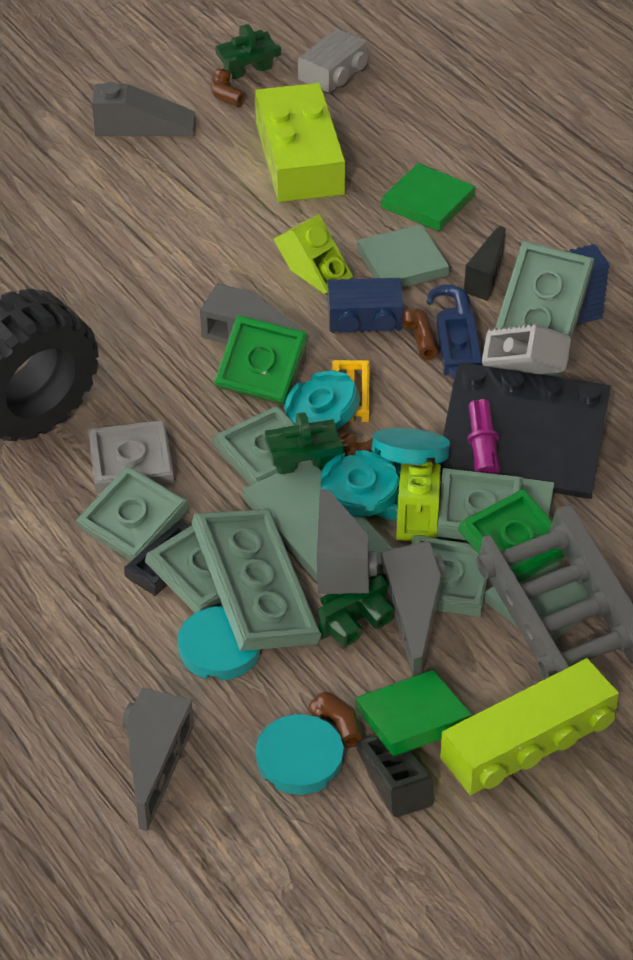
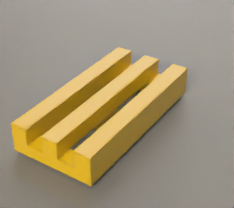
[332,360,369,422]

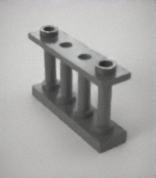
[476,504,633,680]

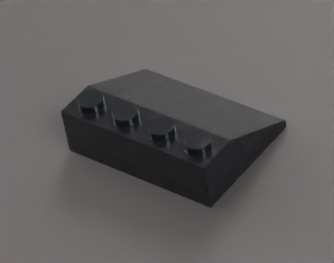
[438,362,611,499]

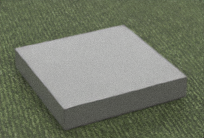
[88,420,174,493]

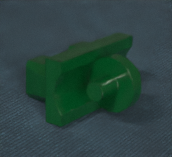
[215,24,281,80]
[265,412,343,474]
[318,575,394,648]

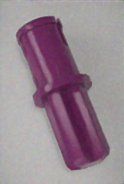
[468,399,500,474]

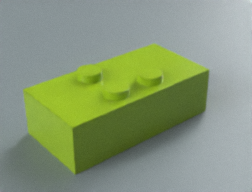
[255,83,345,202]

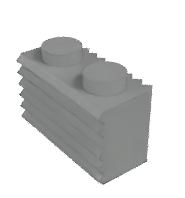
[298,27,368,94]
[482,324,571,374]

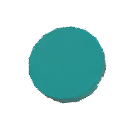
[284,370,360,429]
[371,428,450,465]
[321,451,399,517]
[178,606,261,680]
[255,714,344,795]

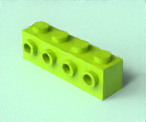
[440,658,619,796]

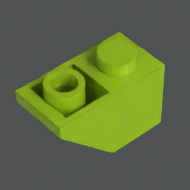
[273,214,353,294]

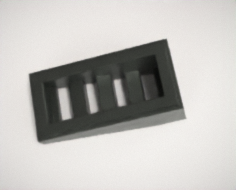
[464,226,506,300]
[356,735,434,817]

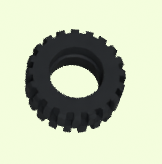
[0,289,99,441]

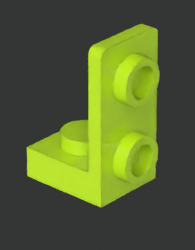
[396,460,441,541]

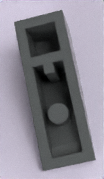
[92,82,195,136]
[200,283,306,364]
[317,489,377,594]
[381,541,446,677]
[123,687,194,831]

